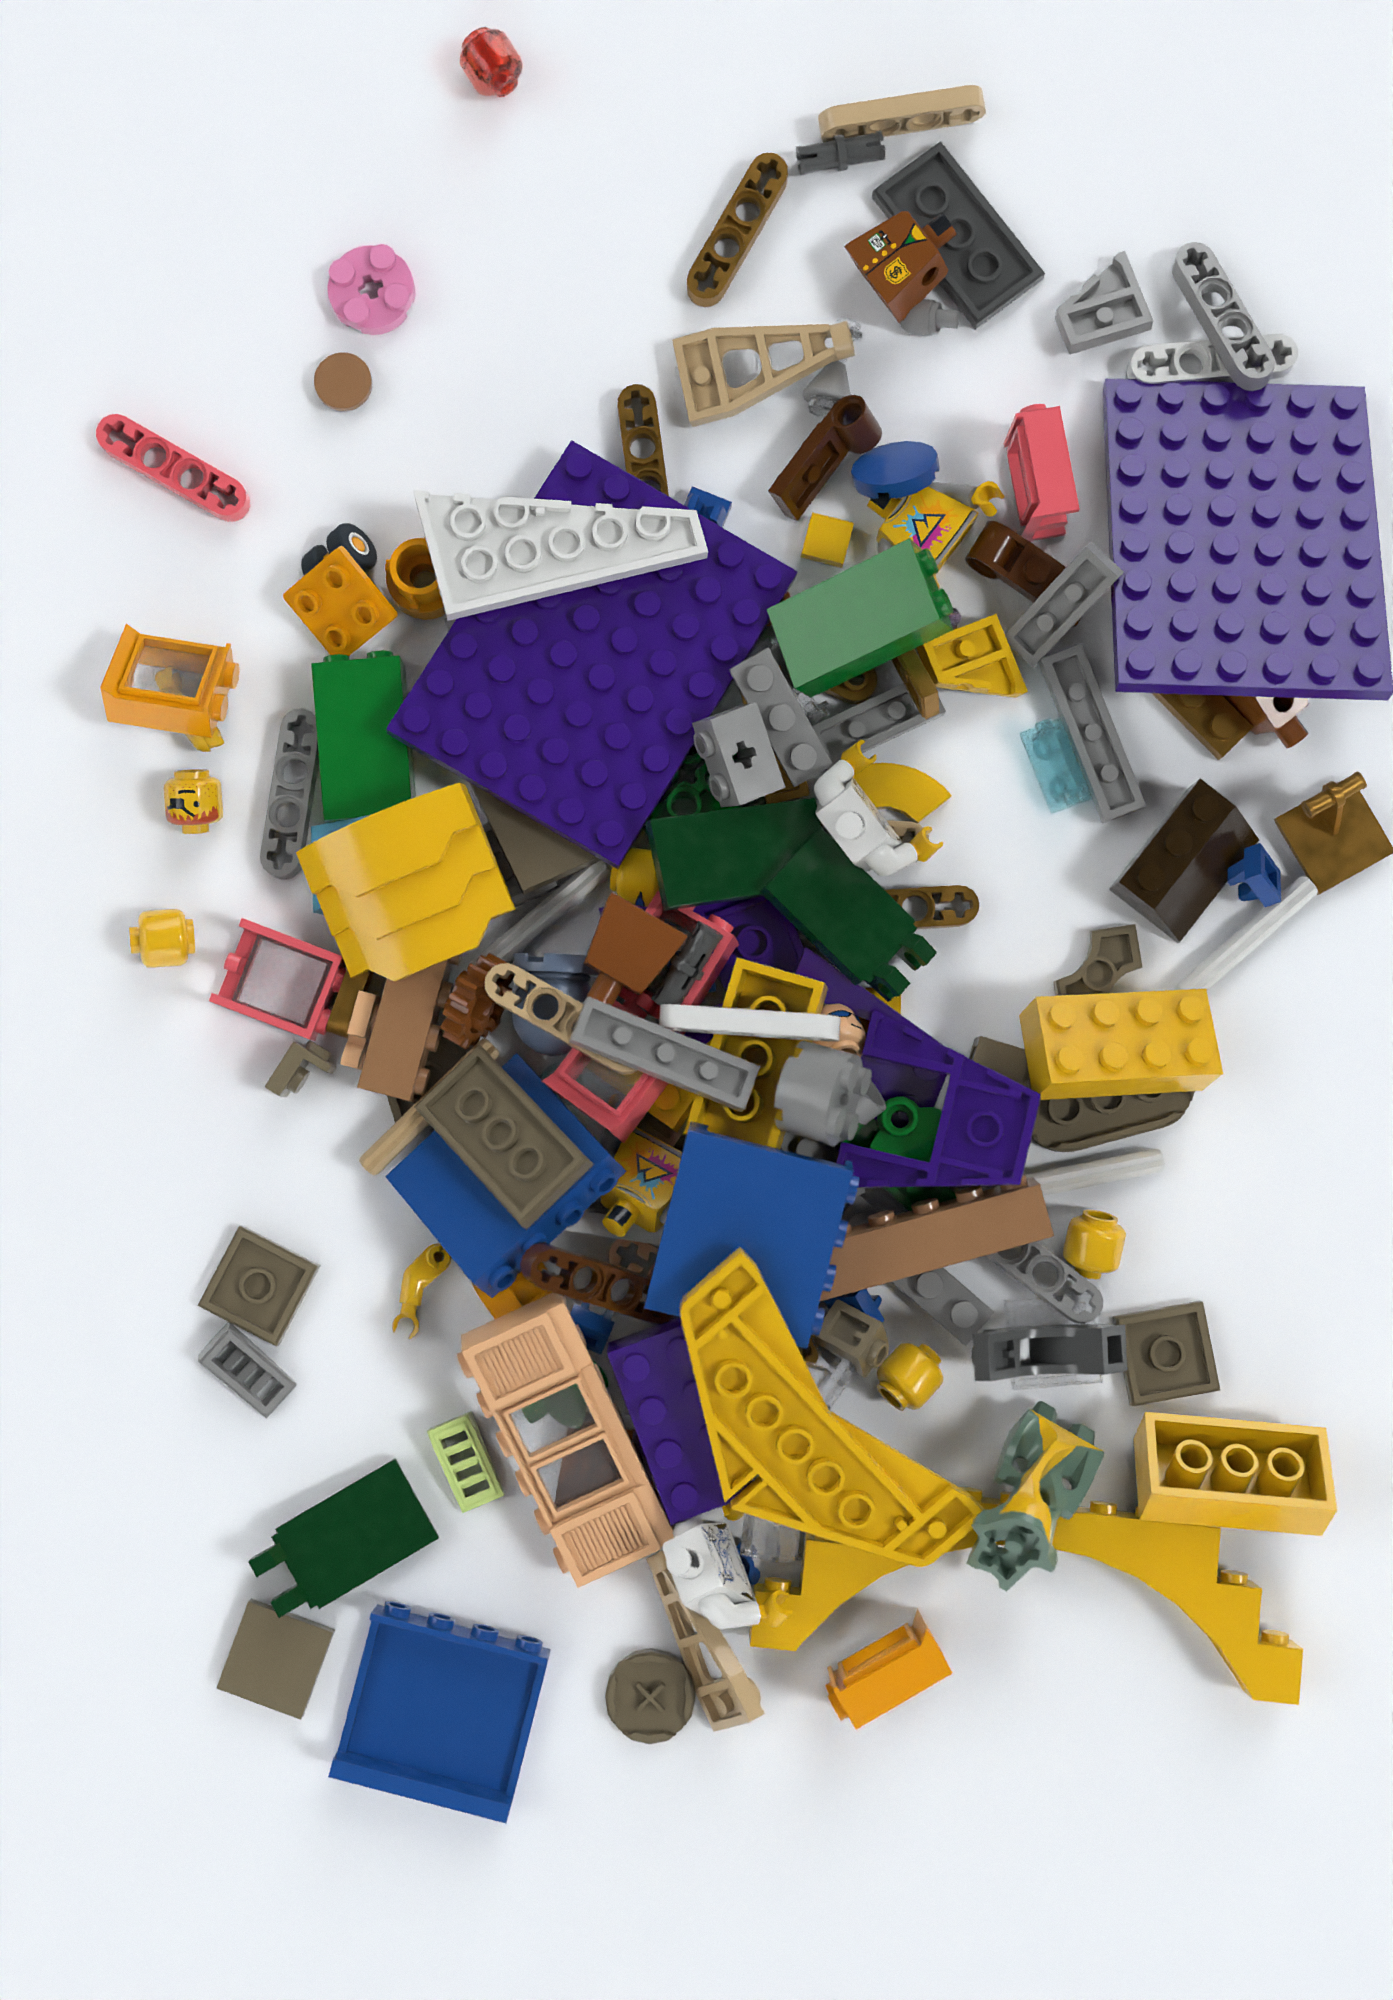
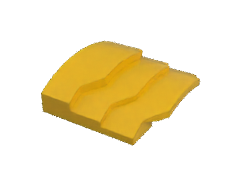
[296,782,516,982]

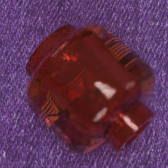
[459,27,523,97]

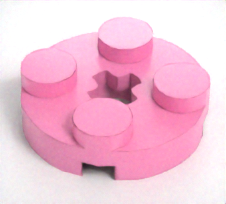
[327,244,416,335]

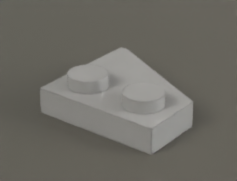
[1055,251,1154,355]

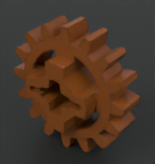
[441,953,515,1050]

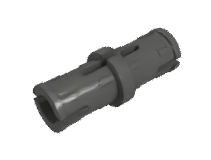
[796,131,885,175]
[651,921,723,1006]

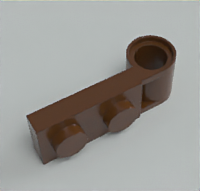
[768,395,882,521]
[965,520,1083,628]

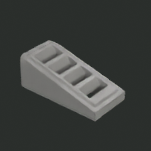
[198,1322,297,1419]

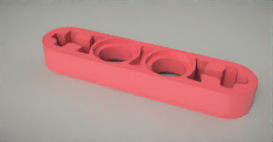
[96,414,250,522]

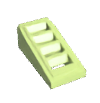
[427,1411,505,1513]

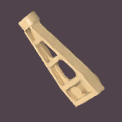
[672,321,855,427]
[646,1550,765,1732]

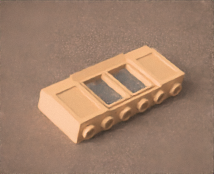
[457,1293,674,1588]

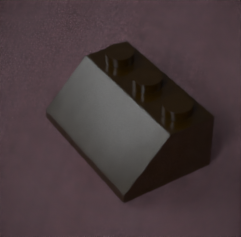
[1109,778,1260,943]

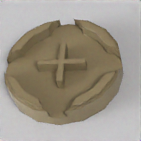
[605,1648,695,1744]

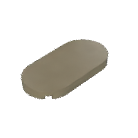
[1028,1083,1195,1152]

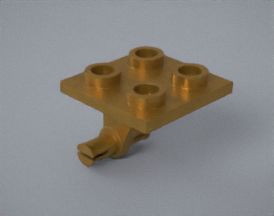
[1273,771,1393,895]

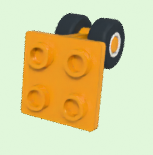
[283,523,398,656]

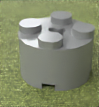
[774,1041,872,1145]

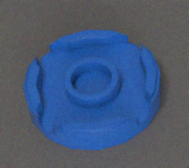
[851,441,940,499]

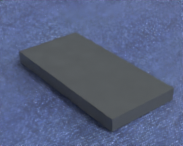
[871,141,1045,330]

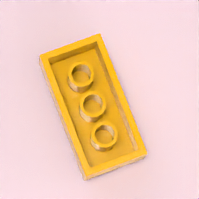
[684,957,828,1149]
[1019,989,1224,1100]
[1133,1412,1338,1536]

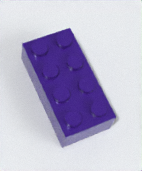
[607,1317,755,1525]

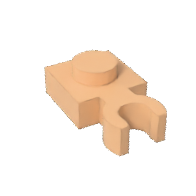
[340,990,381,1070]

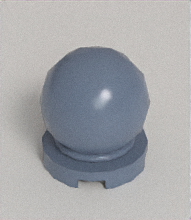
[511,953,599,1056]

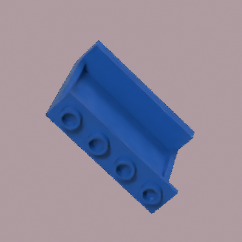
[385,1053,626,1298]
[644,1121,860,1349]
[328,1601,551,1824]

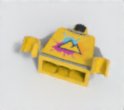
[867,481,1005,589]
[599,1094,682,1237]

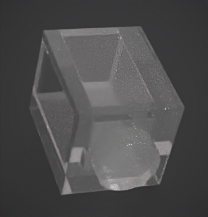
[740,1513,806,1563]

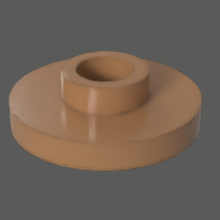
[314,352,373,411]

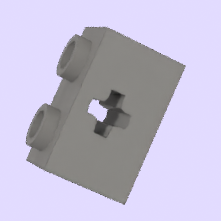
[692,702,785,808]

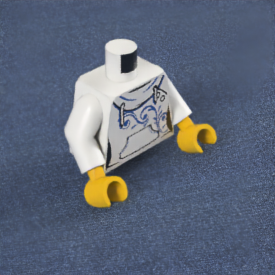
[814,740,943,876]
[662,1504,794,1629]

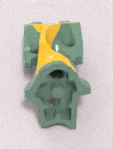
[966,1401,1104,1592]

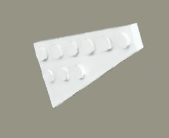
[413,490,708,621]

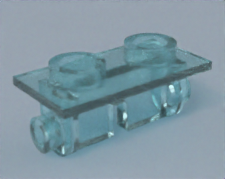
[1019,718,1093,814]

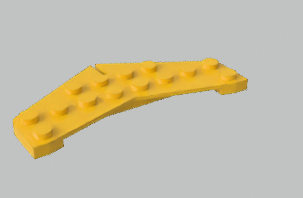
[680,1247,984,1567]

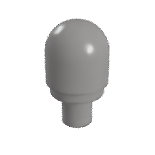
[900,299,960,336]

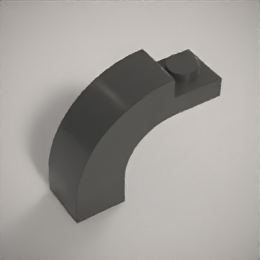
[971,1324,1128,1382]

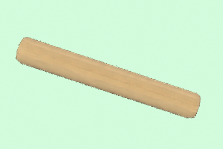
[359,1038,499,1176]

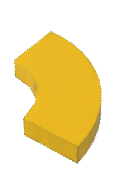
[853,763,952,823]

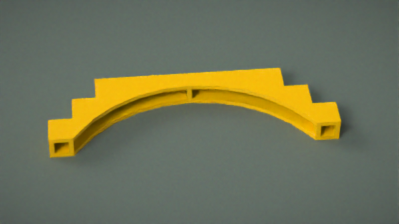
[749,1487,1303,1705]

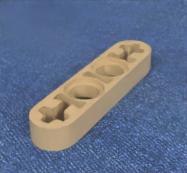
[818,85,986,142]
[485,963,638,1075]

